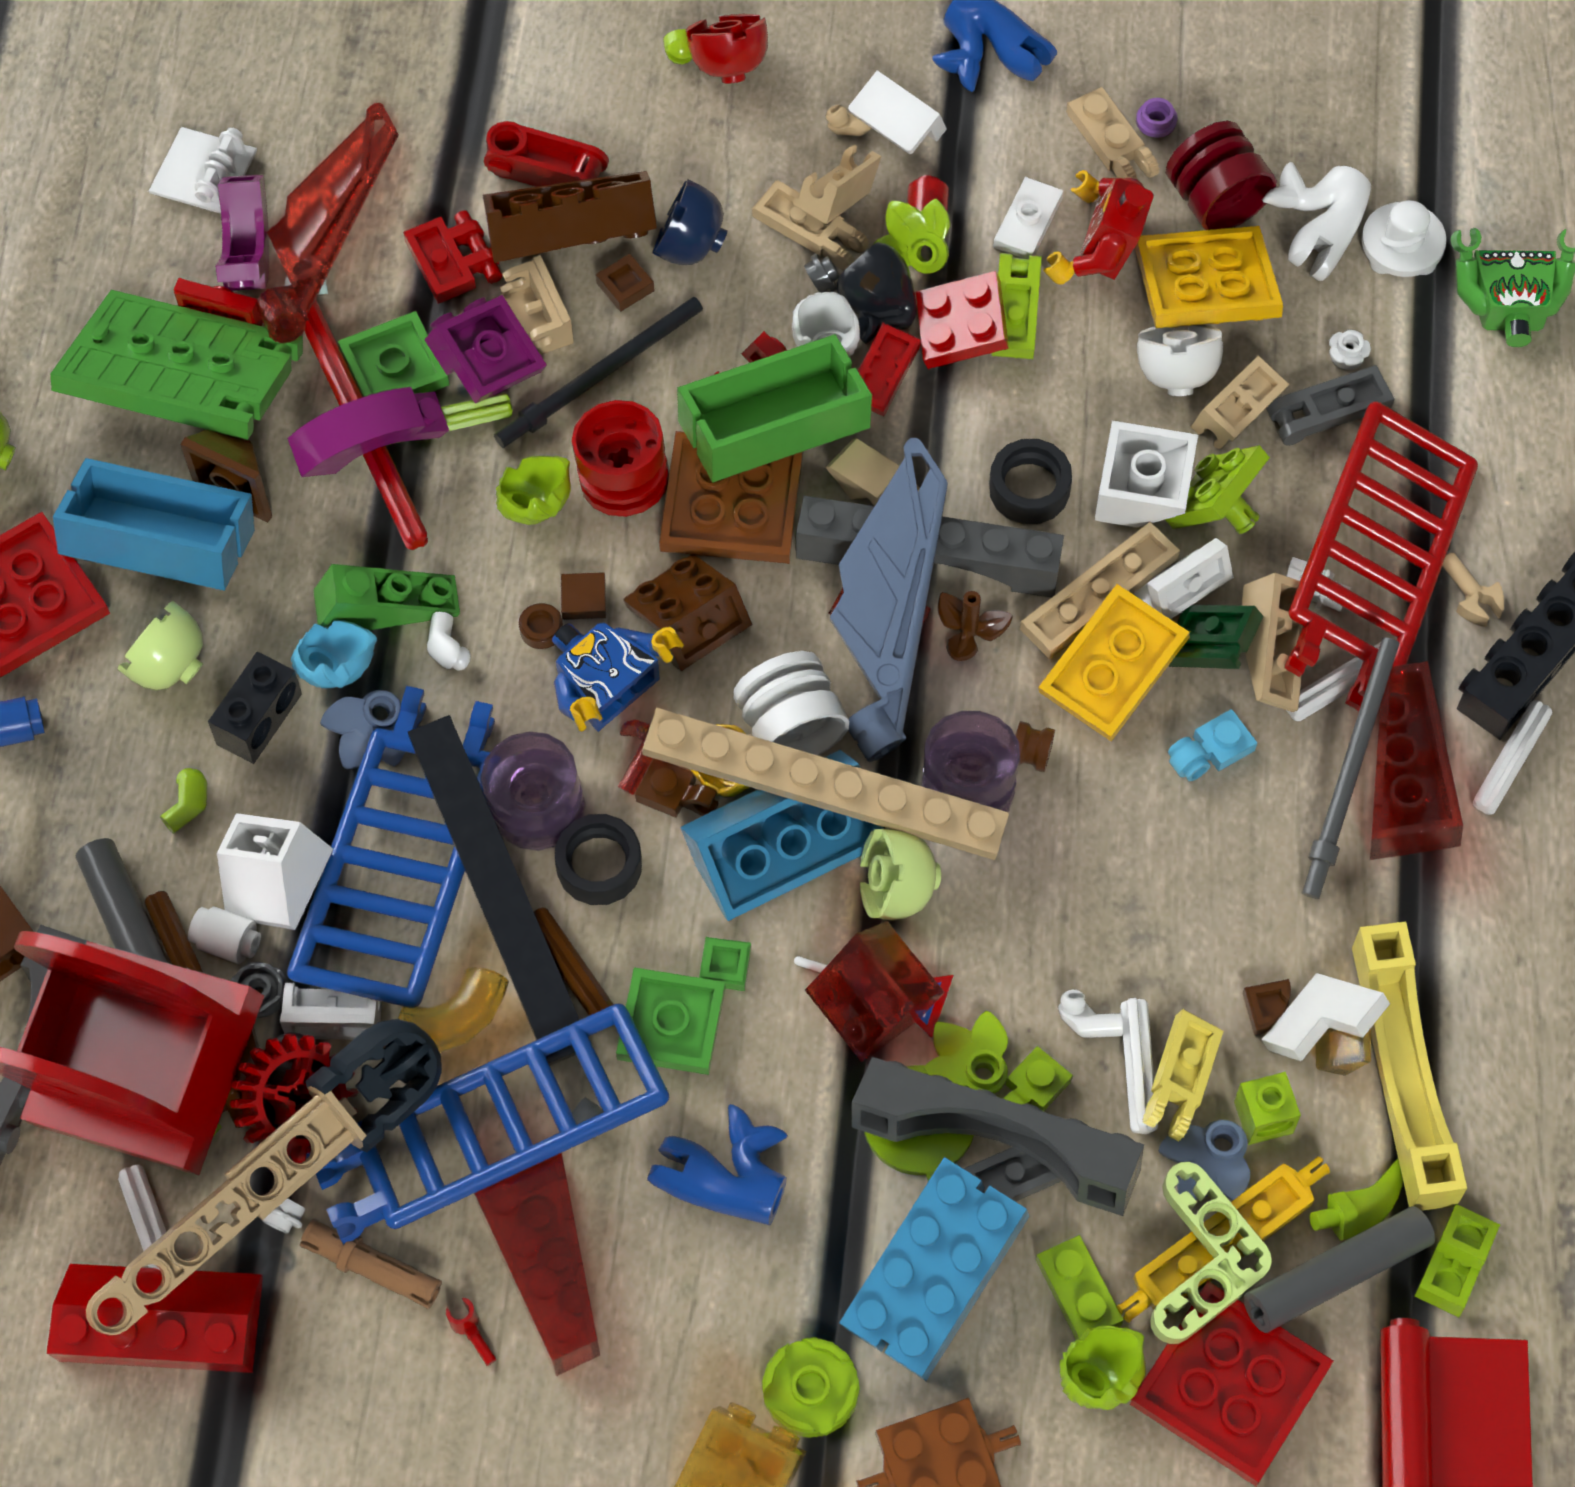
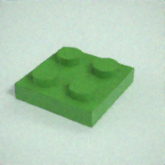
[338,311,449,397]
[616,967,726,1075]

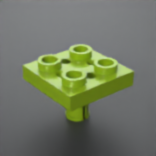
[1165,445,1270,534]

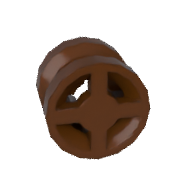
[1009,721,1055,773]

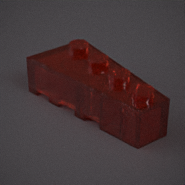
[1370,661,1463,860]

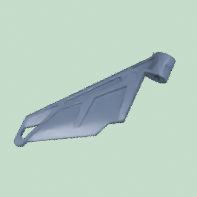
[830,438,948,762]

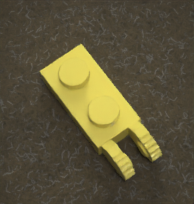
[1142,1009,1224,1142]

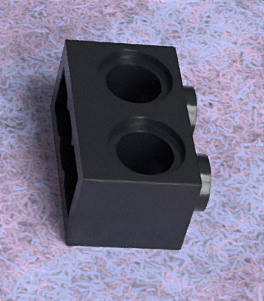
[208,651,302,764]

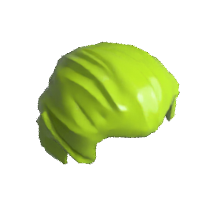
[496,456,571,525]
[1059,1325,1146,1410]

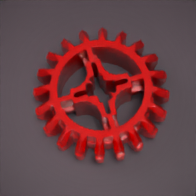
[229,1034,359,1163]

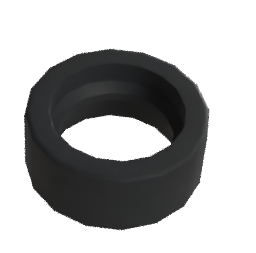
[989,439,1072,524]
[555,814,642,905]

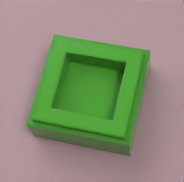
[699,937,751,991]

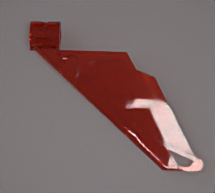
[256,103,399,343]

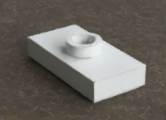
[993,177,1063,259]

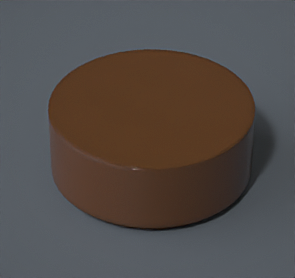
[519,603,563,649]

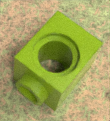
[1234,1071,1301,1145]

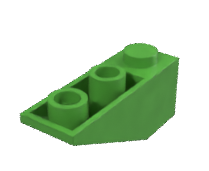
[313,564,460,630]

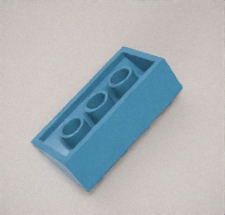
[680,750,884,921]

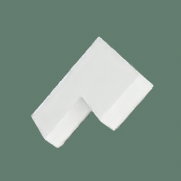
[1262,973,1390,1061]

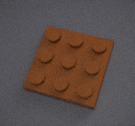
[659,431,804,564]

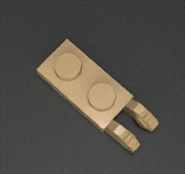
[1066,87,1160,179]
[752,180,869,270]

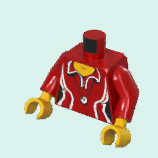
[1043,170,1154,285]

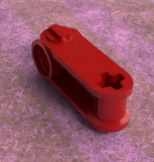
[483,121,609,187]

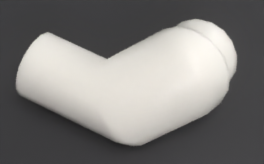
[427,612,471,671]
[1058,990,1123,1038]

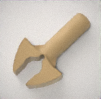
[1442,553,1504,627]

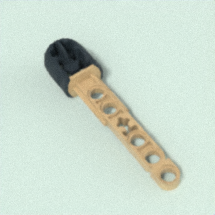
[86,1019,442,1336]

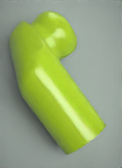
[160,768,208,834]

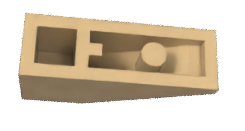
[1242,573,1303,712]

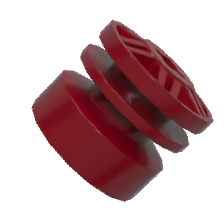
[1165,120,1277,230]

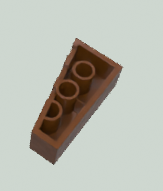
[483,171,657,263]

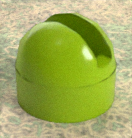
[663,29,692,65]

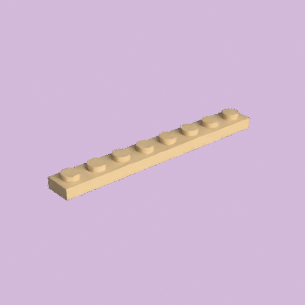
[642,707,1009,860]

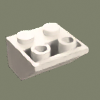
[217,813,333,930]

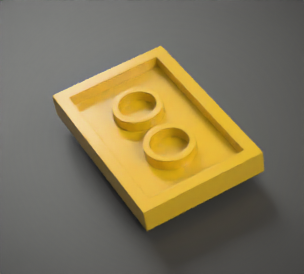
[1038,584,1190,742]

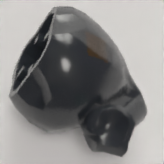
[837,242,917,344]

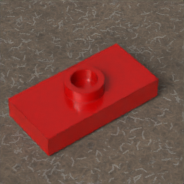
[173,278,263,326]
[858,323,921,417]

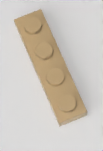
[1020,522,1180,659]

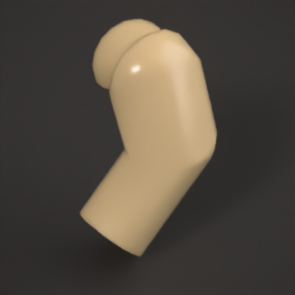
[826,105,872,136]

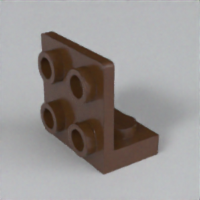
[623,555,753,671]

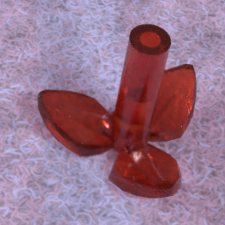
[618,719,685,795]

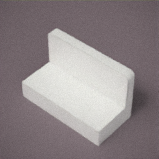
[848,70,947,154]
[1134,538,1234,619]

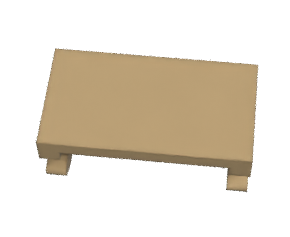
[793,145,882,224]
[500,255,574,355]
[1191,355,1289,449]

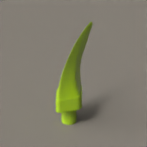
[1310,1159,1403,1241]

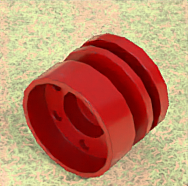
[571,400,669,517]

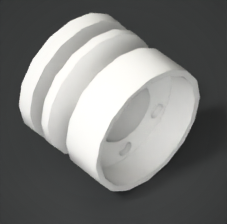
[734,651,850,755]

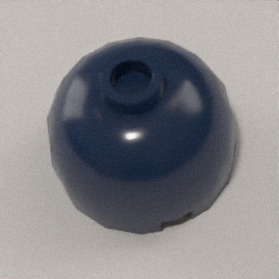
[652,179,728,265]

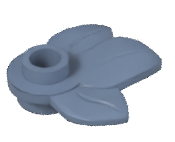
[320,690,405,769]
[1159,1120,1251,1201]

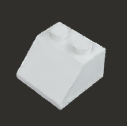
[1095,421,1198,528]

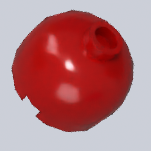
[686,13,768,84]

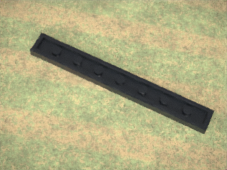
[407,715,579,1066]

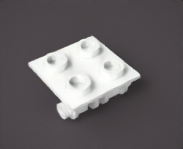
[149,127,257,214]

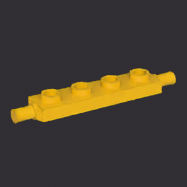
[1116,1156,1330,1323]

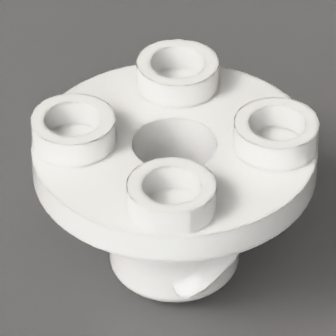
[1361,200,1446,277]

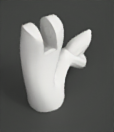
[1262,162,1371,281]

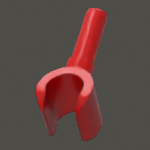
[446,1298,497,1366]

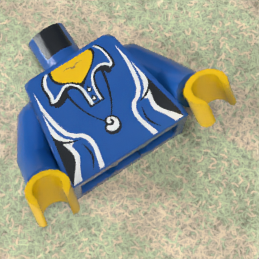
[552,623,684,732]

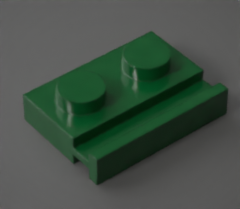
[1169,605,1264,669]

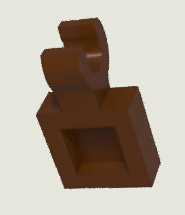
[635,758,719,818]

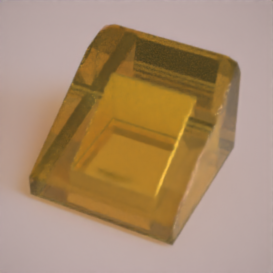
[1315,1028,1371,1076]

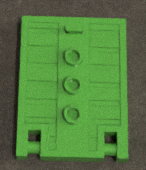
[50,290,303,440]

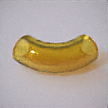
[398,967,509,1053]

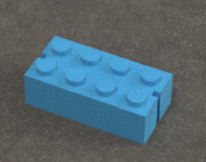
[53,458,255,591]
[839,1157,1030,1381]

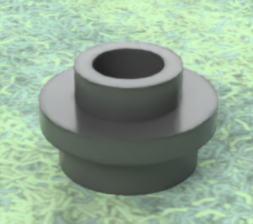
[804,253,840,293]

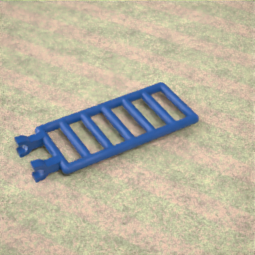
[287,686,501,1008]
[307,1003,669,1245]

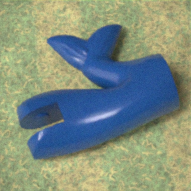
[932,0,1057,92]
[647,1104,788,1226]

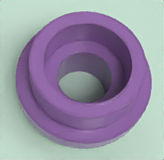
[1136,98,1177,138]

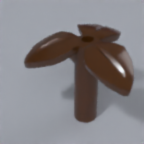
[938,591,1013,661]

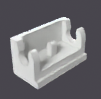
[280,983,382,1040]

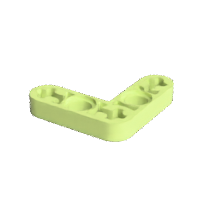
[1150,1162,1272,1344]

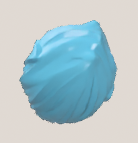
[290,620,377,688]

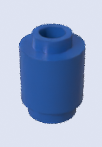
[0,696,45,747]

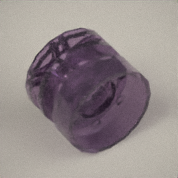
[921,711,1020,812]
[481,731,586,851]

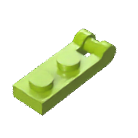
[991,253,1042,359]

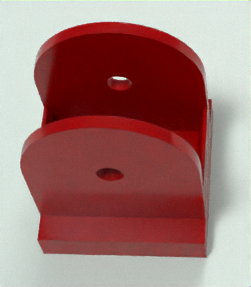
[0,931,264,1176]

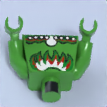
[1450,228,1575,347]

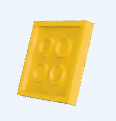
[1135,226,1283,328]

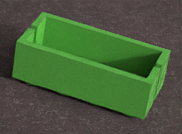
[677,334,872,483]

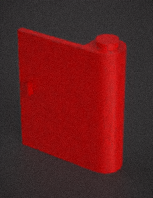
[1380,1318,1533,1487]

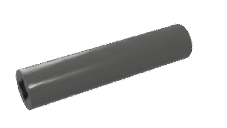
[75,838,168,963]
[1244,1206,1435,1333]

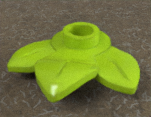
[873,199,950,274]
[924,1011,1008,1094]

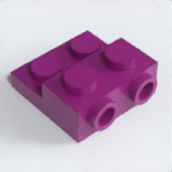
[425,295,547,404]

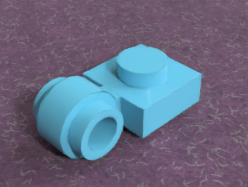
[1168,709,1257,781]

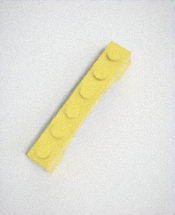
[1352,921,1467,1211]

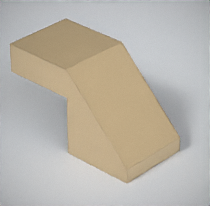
[825,438,920,506]

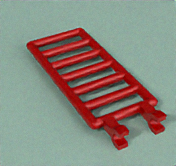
[1284,401,1478,711]

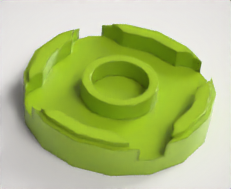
[762,1337,860,1438]

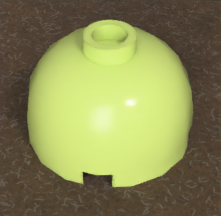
[117,601,203,691]
[860,828,941,920]

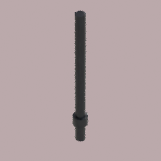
[494,297,703,448]

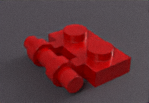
[403,210,503,304]

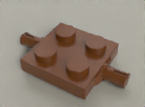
[856,1398,1021,1487]

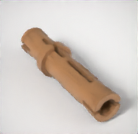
[300,1219,442,1309]

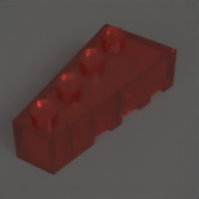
[474,1153,600,1376]

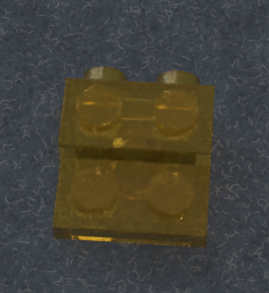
[674,1402,807,1487]

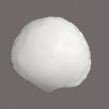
[792,292,860,357]

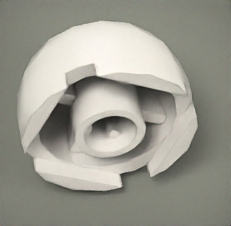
[1137,325,1223,396]

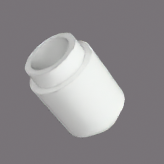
[188,907,261,964]

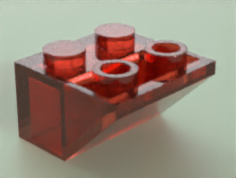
[805,921,945,1062]

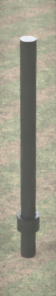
[1302,637,1400,899]

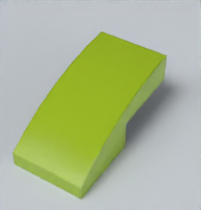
[1415,1204,1500,1317]

